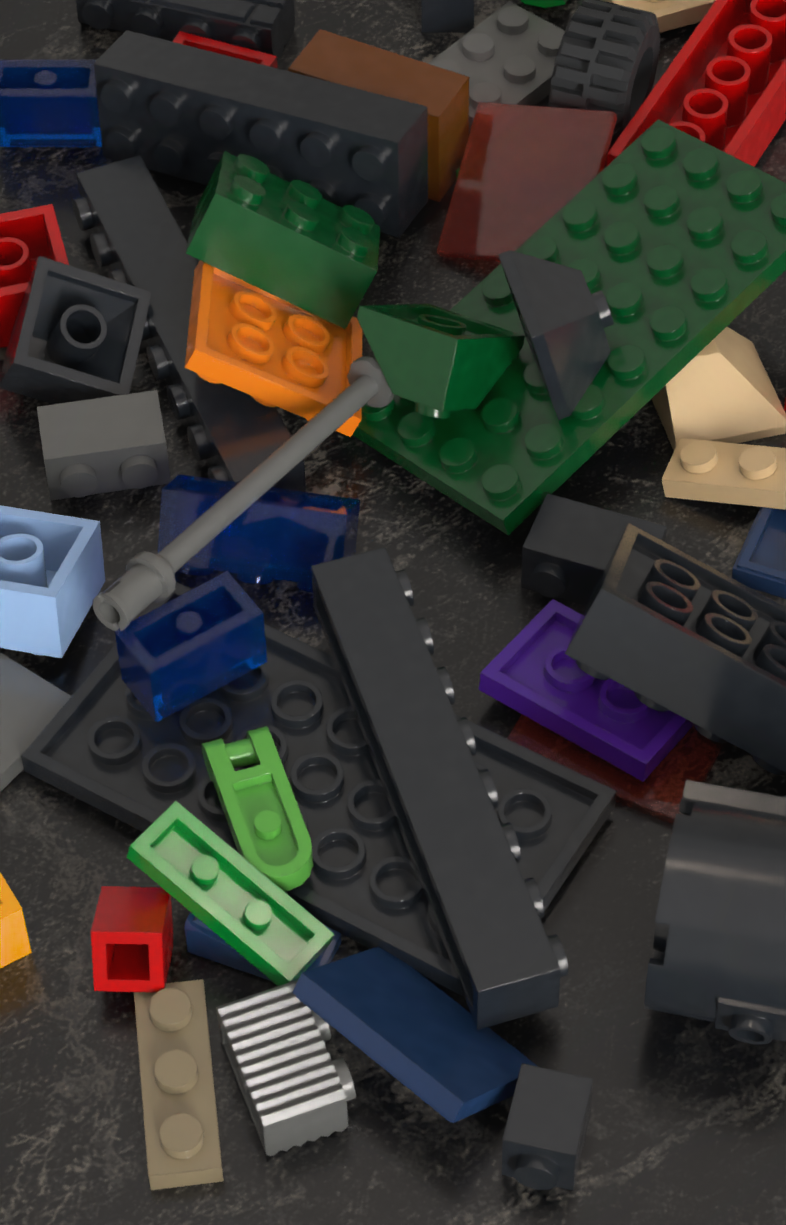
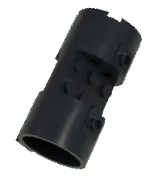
[644,780,786,1045]

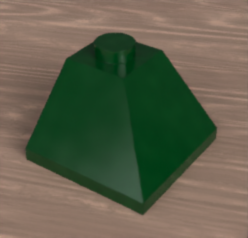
[357,303,525,419]

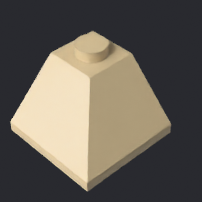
[652,327,786,450]

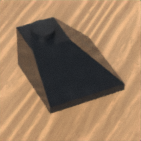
[498,250,614,420]
[0,256,152,404]

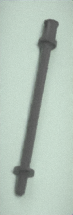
[93,356,394,631]

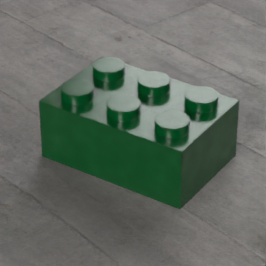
[185,151,380,329]

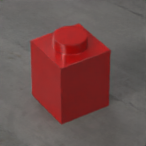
[91,886,174,993]

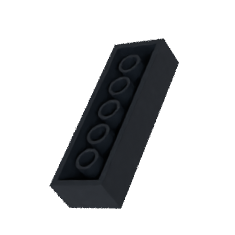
[94,30,428,238]

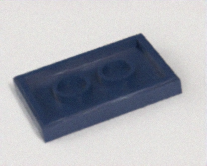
[292,946,539,1123]

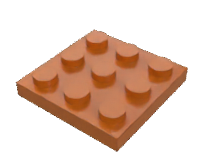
[185,260,362,437]

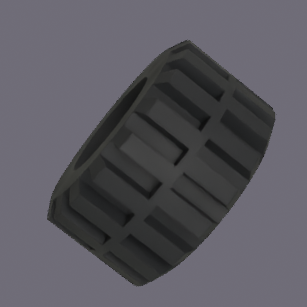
[549,0,660,147]

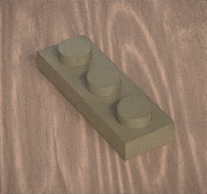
[134,979,224,1190]

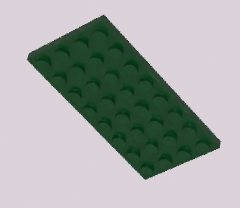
[352,119,786,536]

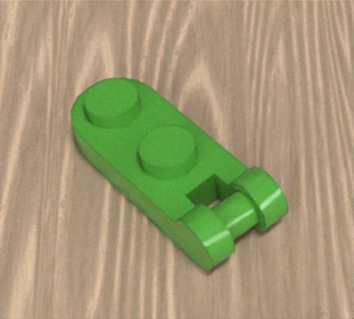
[202,726,313,892]

